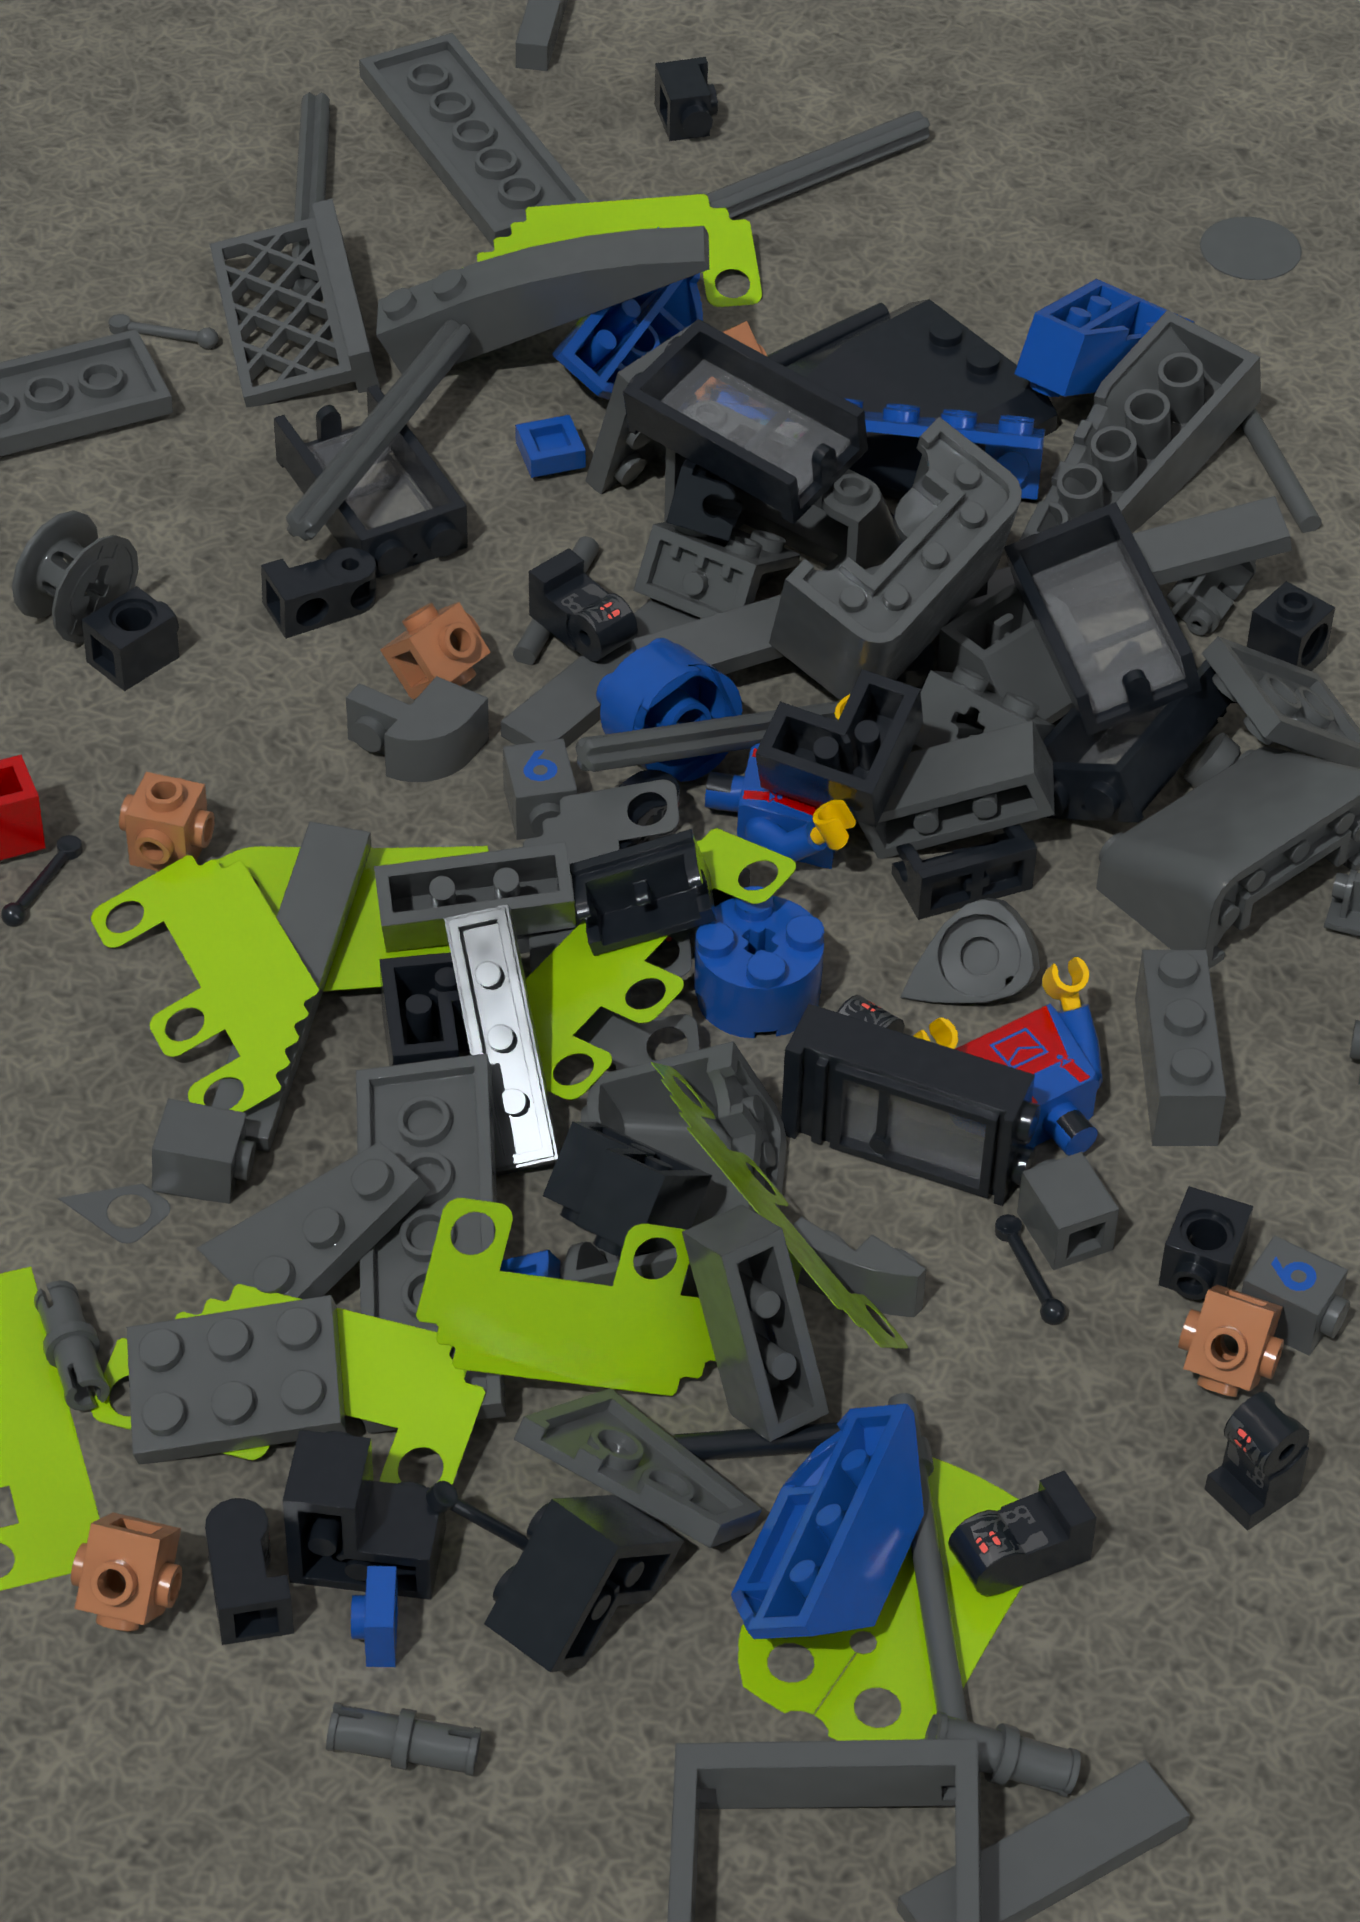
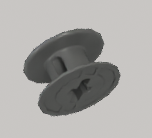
[12,510,139,643]

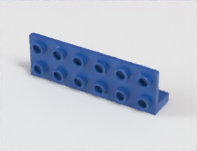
[696,386,1045,499]

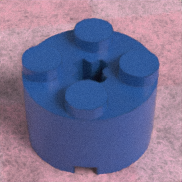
[596,638,743,782]
[694,886,824,1038]

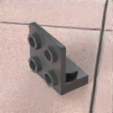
[633,522,801,618]

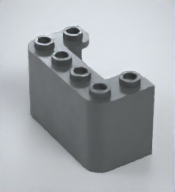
[769,417,1022,700]

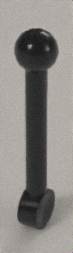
[1,835,82,927]
[995,1214,1067,1325]
[426,1481,529,1551]

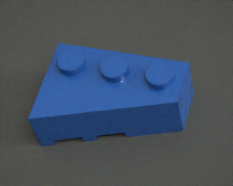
[1014,279,1194,397]

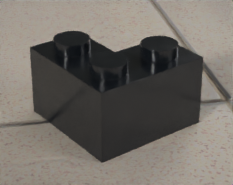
[755,669,923,828]
[379,952,470,1066]
[543,1121,712,1257]
[282,1430,446,1600]
[484,1495,684,1672]

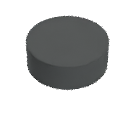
[1183,733,1241,788]

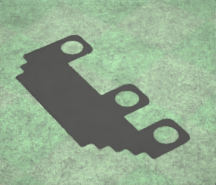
[523,779,700,1070]

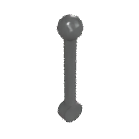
[108,314,219,349]

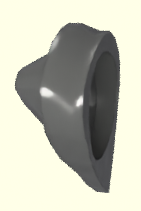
[900,898,1040,1003]

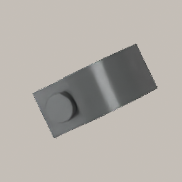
[346,676,489,782]

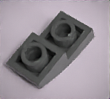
[793,1216,926,1317]

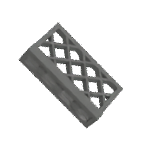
[210,198,380,408]

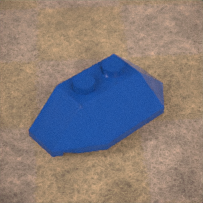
[553,227,703,400]
[731,1403,924,1639]

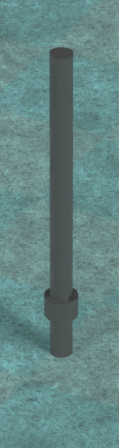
[888,1393,968,1721]

